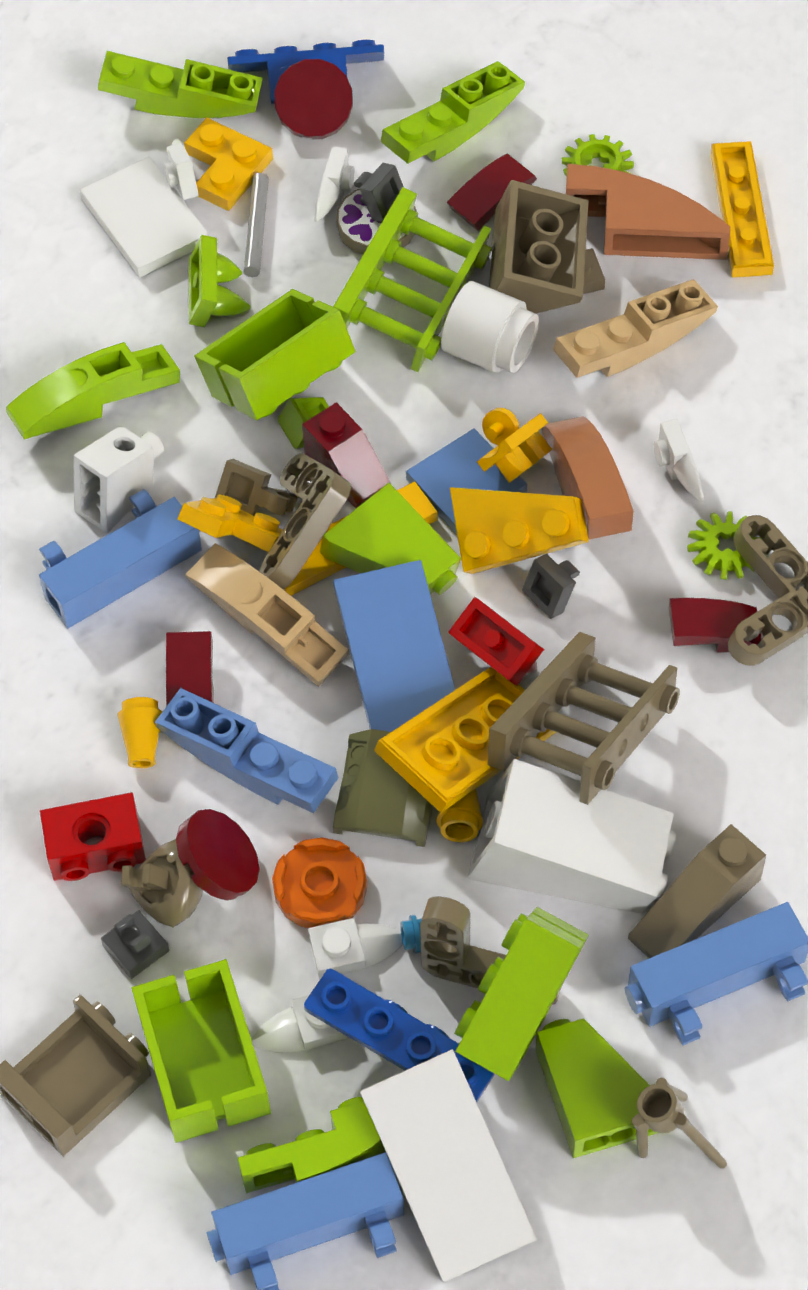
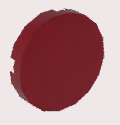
[275,59,353,140]
[176,809,260,901]

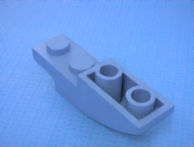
[155,688,339,813]

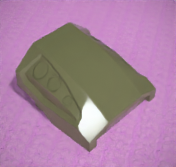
[333,729,433,847]

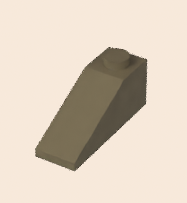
[628,824,766,958]

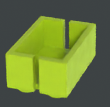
[194,289,356,420]
[454,907,589,1081]
[131,959,271,1143]

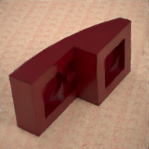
[447,153,537,232]
[668,598,762,653]
[166,631,214,707]

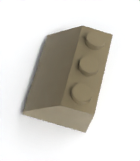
[489,180,589,314]

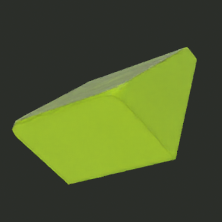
[278,397,329,449]

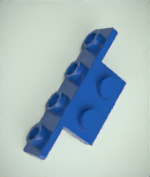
[227,40,384,104]
[304,968,495,1102]

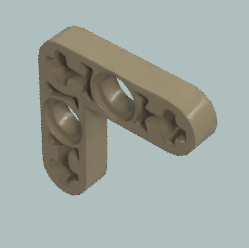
[259,453,351,589]
[728,515,808,666]
[420,896,561,1005]

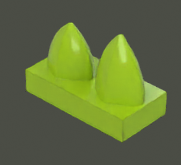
[189,235,251,328]

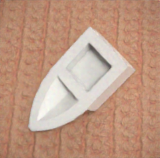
[164,138,199,200]
[314,146,354,222]
[654,418,704,501]
[308,918,403,979]
[251,995,349,1053]

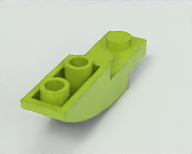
[98,51,263,118]
[380,61,525,164]
[6,342,180,439]
[238,1097,386,1193]

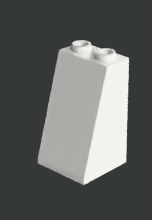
[467,759,676,914]

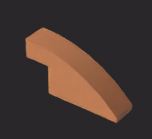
[566,164,730,260]
[542,416,634,539]

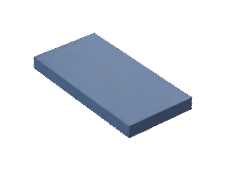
[333,560,455,732]

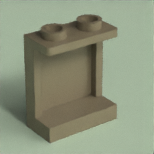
[0,995,151,1157]

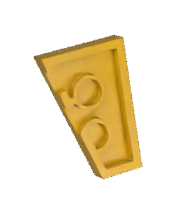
[450,487,589,574]

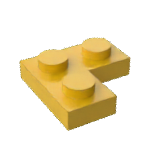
[184,117,273,211]
[177,494,283,552]

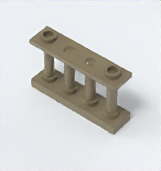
[488,632,680,805]

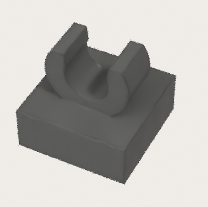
[354,163,404,222]
[522,554,580,619]
[101,910,169,979]

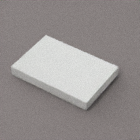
[79,156,209,278]

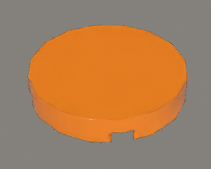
[272,837,367,928]

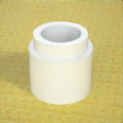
[441,281,539,373]

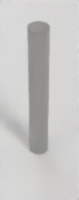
[244,173,269,277]

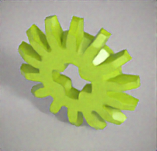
[562,134,634,176]
[687,511,766,580]

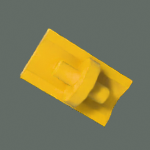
[477,408,553,483]

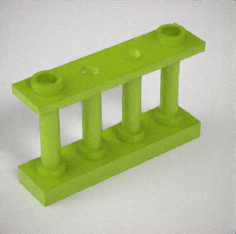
[333,187,492,372]

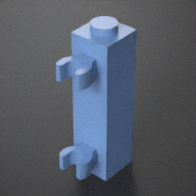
[39,489,202,629]
[625,902,808,1046]
[206,1152,404,1290]

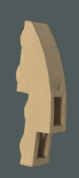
[553,279,718,378]
[185,543,349,687]

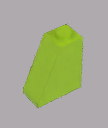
[320,483,461,595]
[535,1018,658,1158]

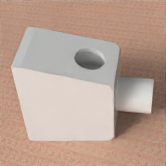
[74,427,164,533]

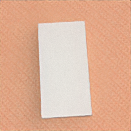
[360,1049,537,1283]

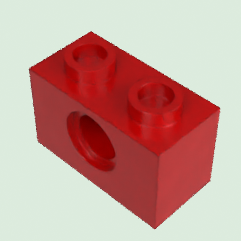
[40,792,146,881]

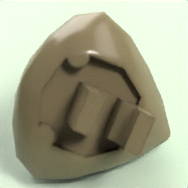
[121,839,203,927]

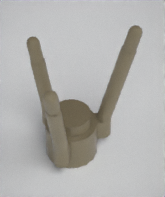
[632,1078,727,1169]

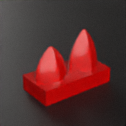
[448,597,545,686]

